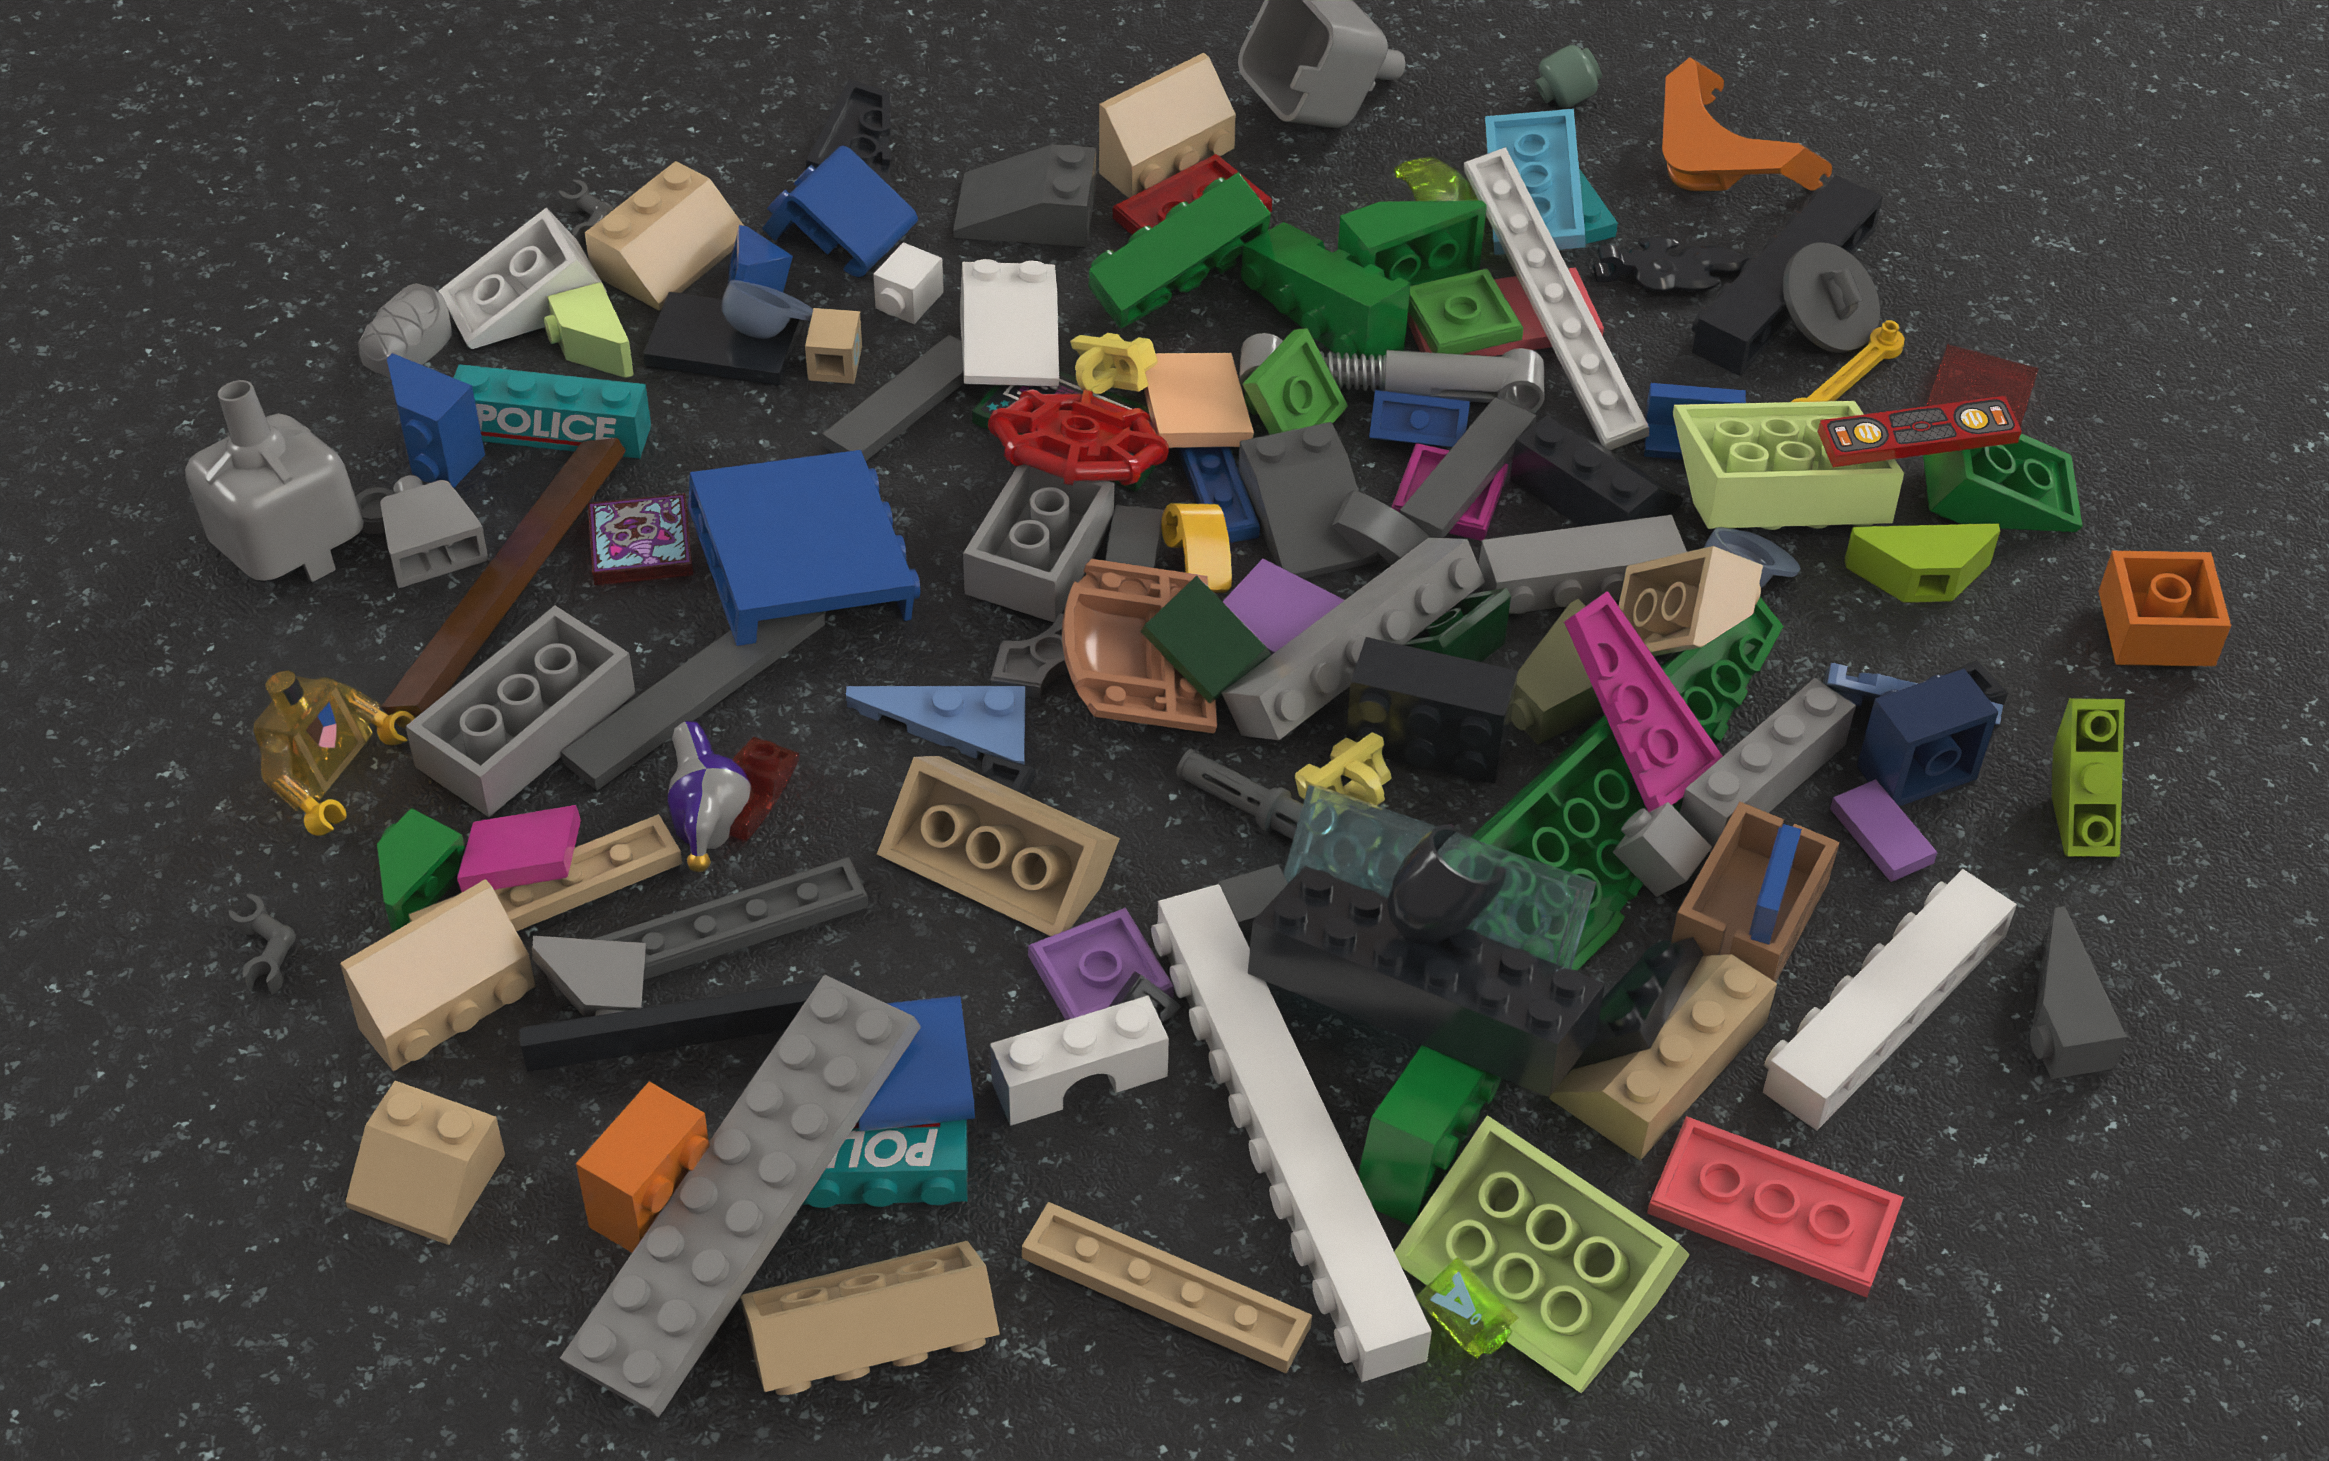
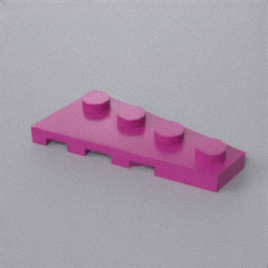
[1564,591,1723,812]

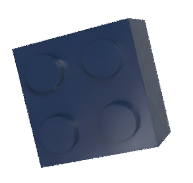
[1857,669,1998,806]

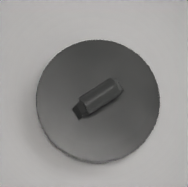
[1783,243,1880,353]

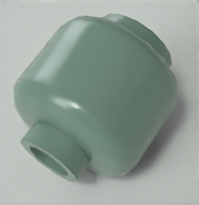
[1535,44,1602,109]

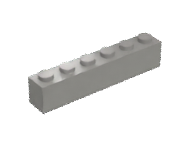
[1222,538,1485,740]

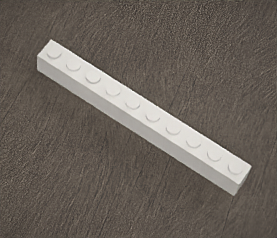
[1151,884,1432,1382]

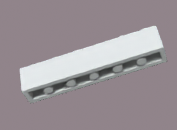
[1763,869,2017,1131]

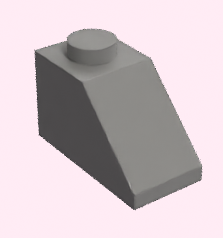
[532,936,646,1017]

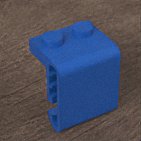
[762,146,918,277]
[858,995,975,1132]

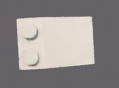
[439,207,607,349]
[960,259,1059,386]

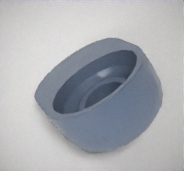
[722,280,813,339]
[1704,527,1800,588]

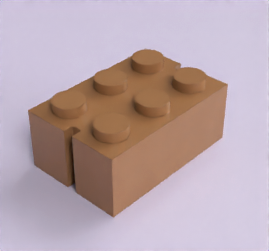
[1671,801,1839,982]

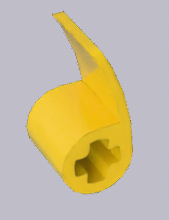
[1161,503,1232,593]

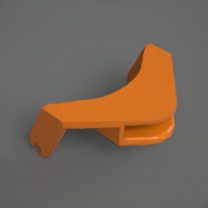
[1662,57,1832,191]

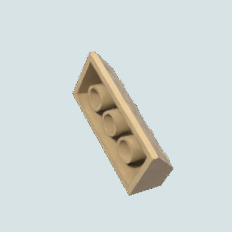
[877,756,1120,936]
[1549,954,1777,1161]
[740,1241,1000,1395]

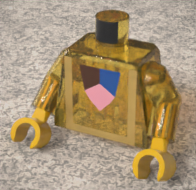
[253,671,415,836]

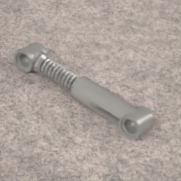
[1239,333,1544,413]

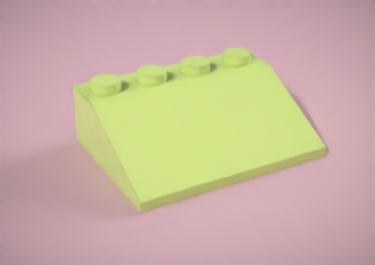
[1673,401,1904,530]
[1394,1115,1690,1394]

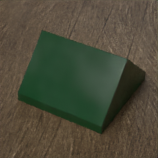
[1140,576,1271,703]
[1404,587,1511,662]

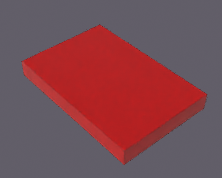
[1113,154,1272,235]

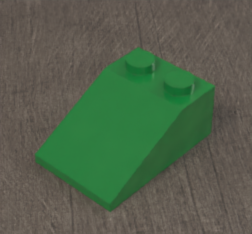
[1338,200,1487,286]
[1923,433,2083,532]

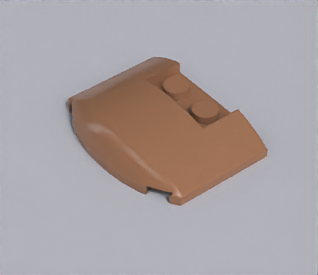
[1062,559,1217,733]

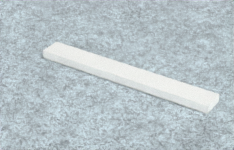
[1464,147,1649,450]

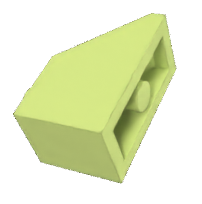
[543,282,634,378]

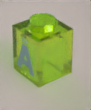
[1416,1256,1519,1359]

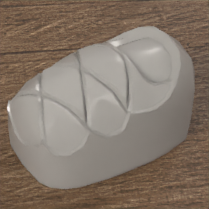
[358,283,452,378]

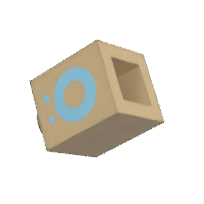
[805,308,862,384]

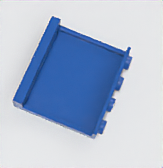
[688,450,920,646]

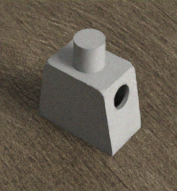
[380,475,489,589]

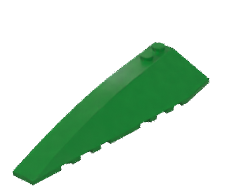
[1445,597,1784,971]

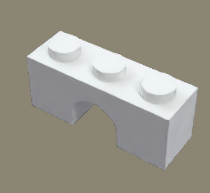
[990,995,1169,1126]

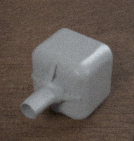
[1238,0,1405,128]
[185,380,364,582]

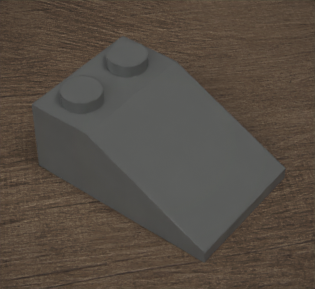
[953,144,1096,247]
[1239,422,1377,579]

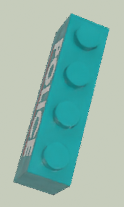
[453,364,651,459]
[802,1120,968,1208]

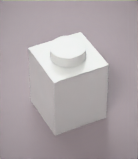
[873,242,944,324]

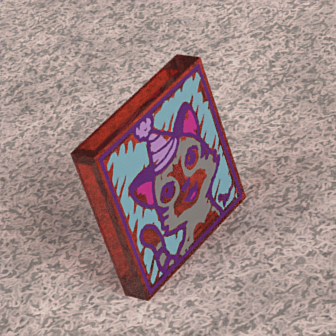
[588,493,694,585]

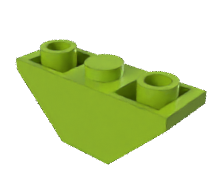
[1844,524,2000,603]
[2052,698,2125,857]

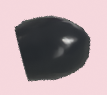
[1387,824,1506,944]

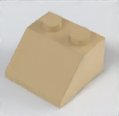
[345,1081,505,1245]

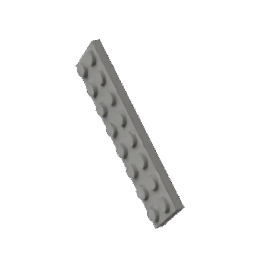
[560,974,921,1418]

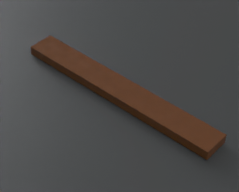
[381,438,626,718]

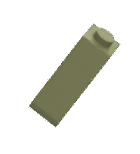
[1511,599,1604,745]

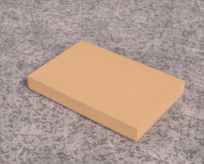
[1144,353,1254,448]

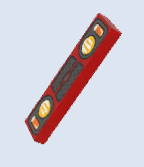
[1817,396,2022,467]

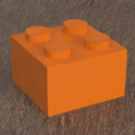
[2098,551,2231,666]
[576,1082,710,1253]

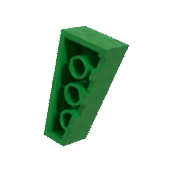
[1088,172,1271,329]
[1241,222,1411,360]
[1358,1045,1502,1226]

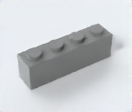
[1479,515,1687,614]
[1680,678,1856,853]

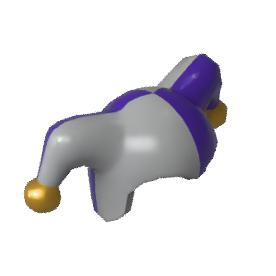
[668,721,751,872]

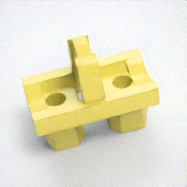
[1070,333,1158,394]
[1295,732,1392,825]

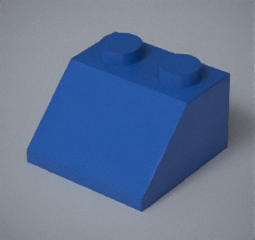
[387,353,485,488]

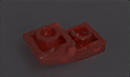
[729,736,799,841]

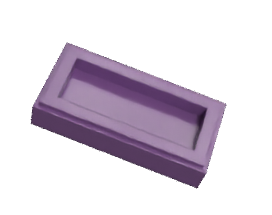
[1830,780,1937,882]

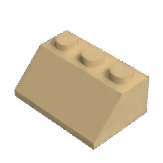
[1099,53,1236,198]
[585,161,744,311]
[1619,546,1763,656]
[340,879,536,1071]

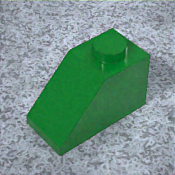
[377,808,465,933]

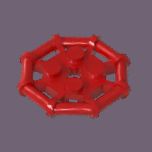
[988,389,1169,486]

